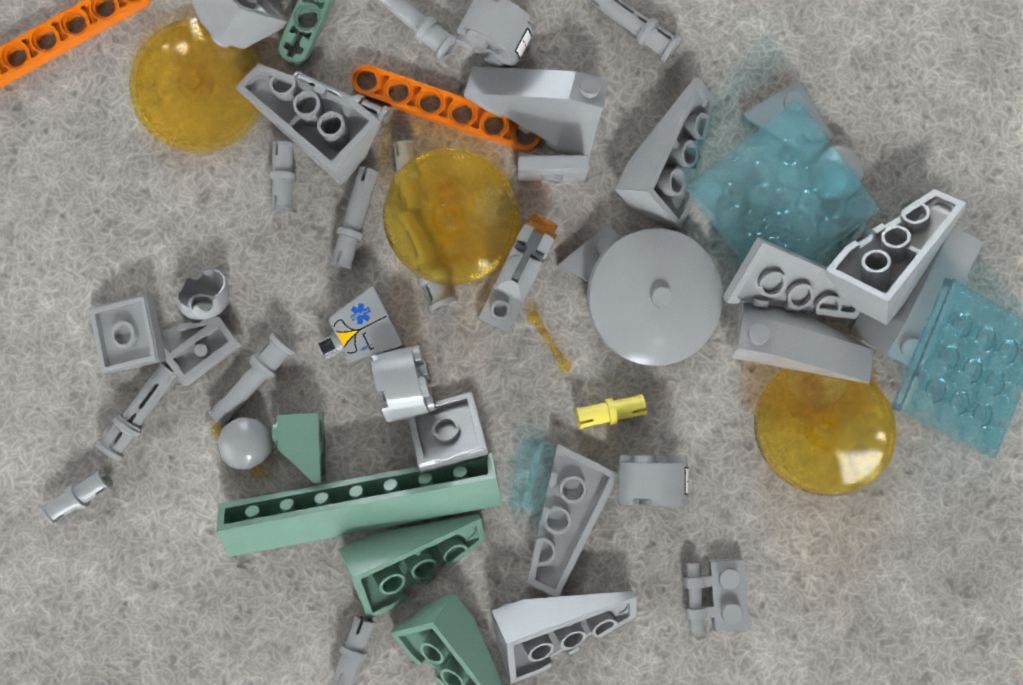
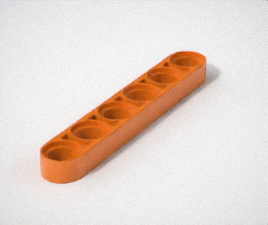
[0,0,151,88]
[351,65,541,153]

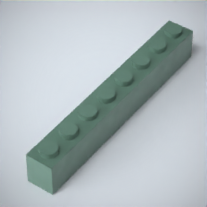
[216,452,502,557]

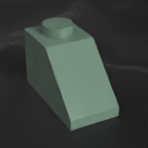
[272,412,326,483]

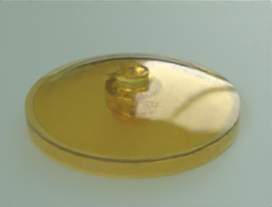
[129,18,263,153]
[383,148,520,286]
[754,368,897,497]

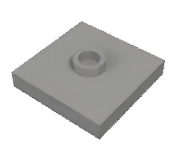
[518,155,589,184]
[89,293,166,375]
[408,392,489,474]

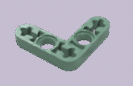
[278,0,335,67]

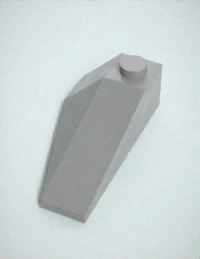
[825,189,967,325]

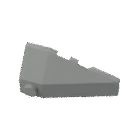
[191,0,288,49]
[235,63,380,185]
[464,66,609,156]
[615,78,715,230]
[849,227,983,370]
[731,302,874,384]
[492,591,637,684]

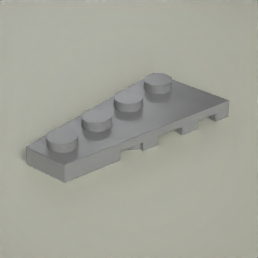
[723,237,860,319]
[527,443,618,597]

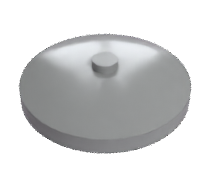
[587,228,723,366]

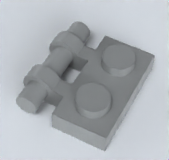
[684,559,750,633]

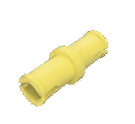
[575,394,647,429]

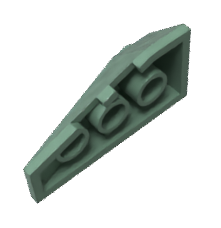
[339,514,486,620]
[390,593,503,685]

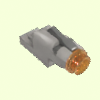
[478,214,558,334]

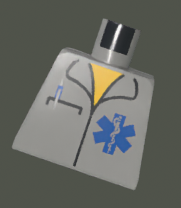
[318,286,406,363]

